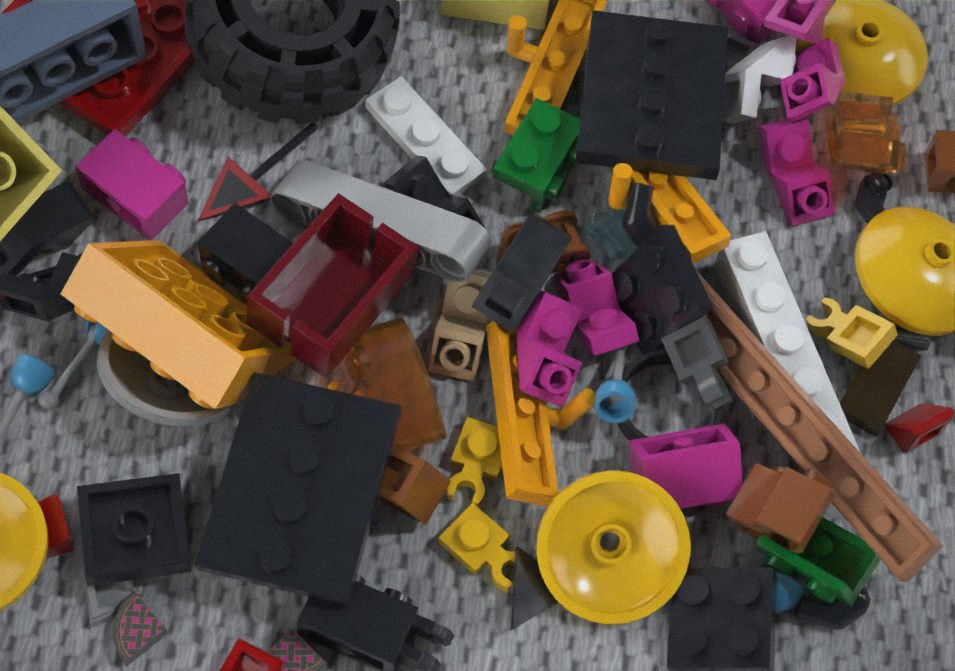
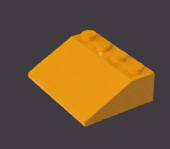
[60,240,296,409]

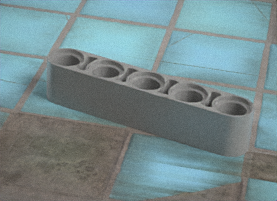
[270,159,492,283]

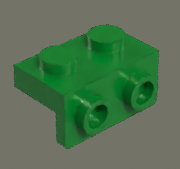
[492,98,580,213]
[755,517,881,606]

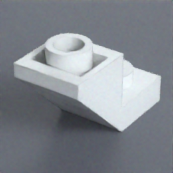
[723,35,797,124]

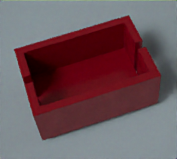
[246,193,419,379]

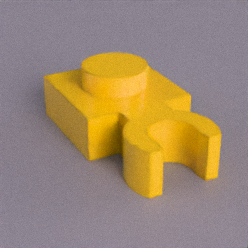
[806,298,898,369]
[447,417,502,508]
[438,503,515,593]

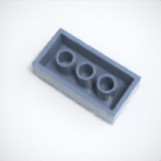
[0,0,147,123]

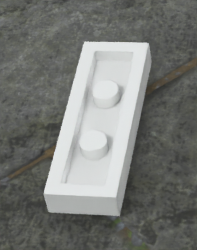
[365,76,487,196]

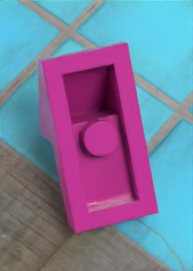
[764,0,837,43]

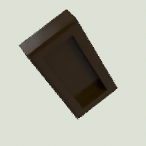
[840,340,922,437]

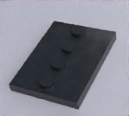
[575,10,728,180]
[195,372,403,606]

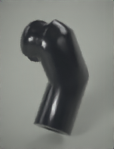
[855,169,893,224]
[622,182,659,247]
[795,586,871,630]

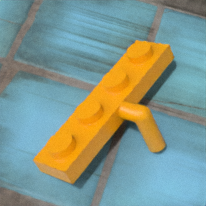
[504,0,608,135]
[608,163,732,263]
[486,320,596,507]

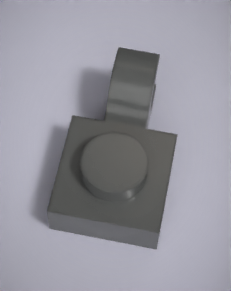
[661,316,733,411]

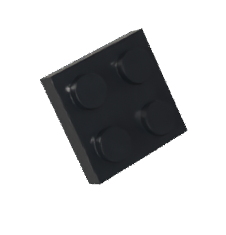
[612,225,714,355]
[77,473,191,586]
[667,567,777,671]

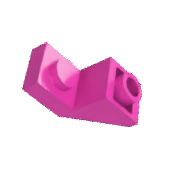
[780,38,846,123]
[759,117,835,226]
[553,260,639,356]
[516,290,583,407]

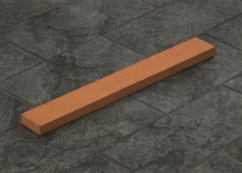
[697,272,944,582]

